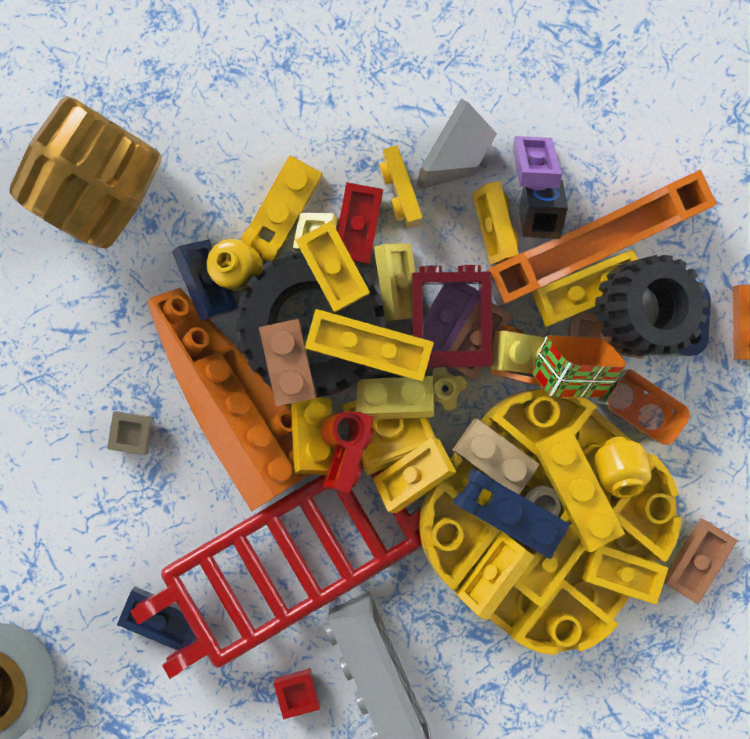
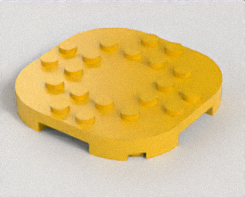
[419,389,681,655]

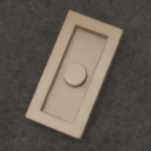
[452,419,540,494]

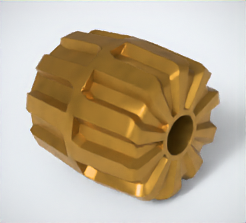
[9,96,162,249]

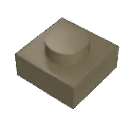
[107,411,154,455]

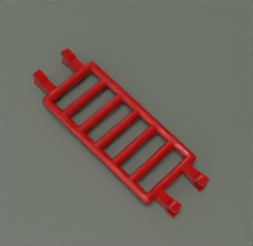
[130,459,422,679]

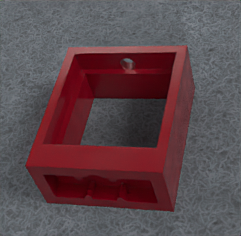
[411,265,493,368]

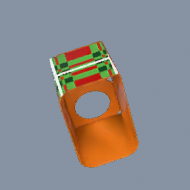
[530,335,626,398]
[597,368,690,445]

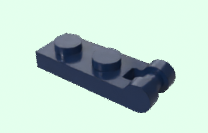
[453,468,570,559]

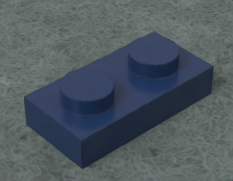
[171,239,238,321]
[117,586,204,650]

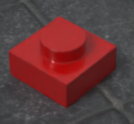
[273,668,321,720]

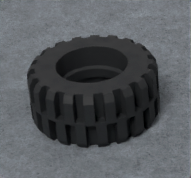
[236,251,385,398]

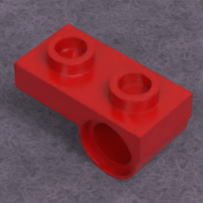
[321,411,373,494]

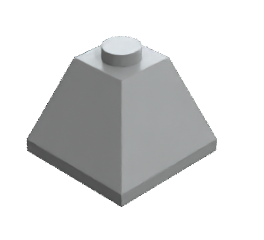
[416,98,497,188]

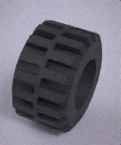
[595,255,708,356]

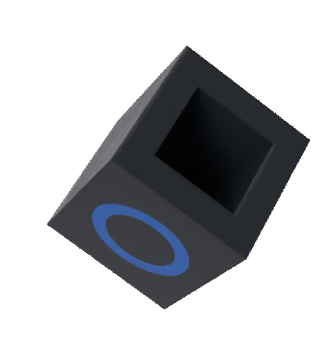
[519,180,568,239]

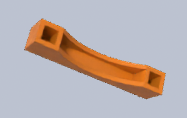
[485,169,717,307]

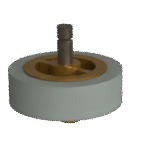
[0,623,55,739]

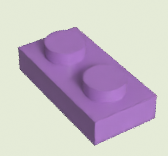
[513,136,562,190]
[423,284,479,351]

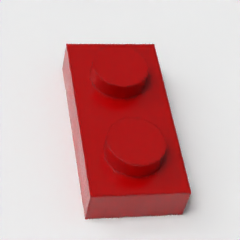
[337,182,383,265]

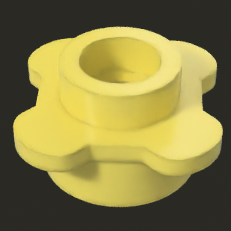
[432,367,467,410]

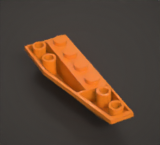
[147,288,310,512]

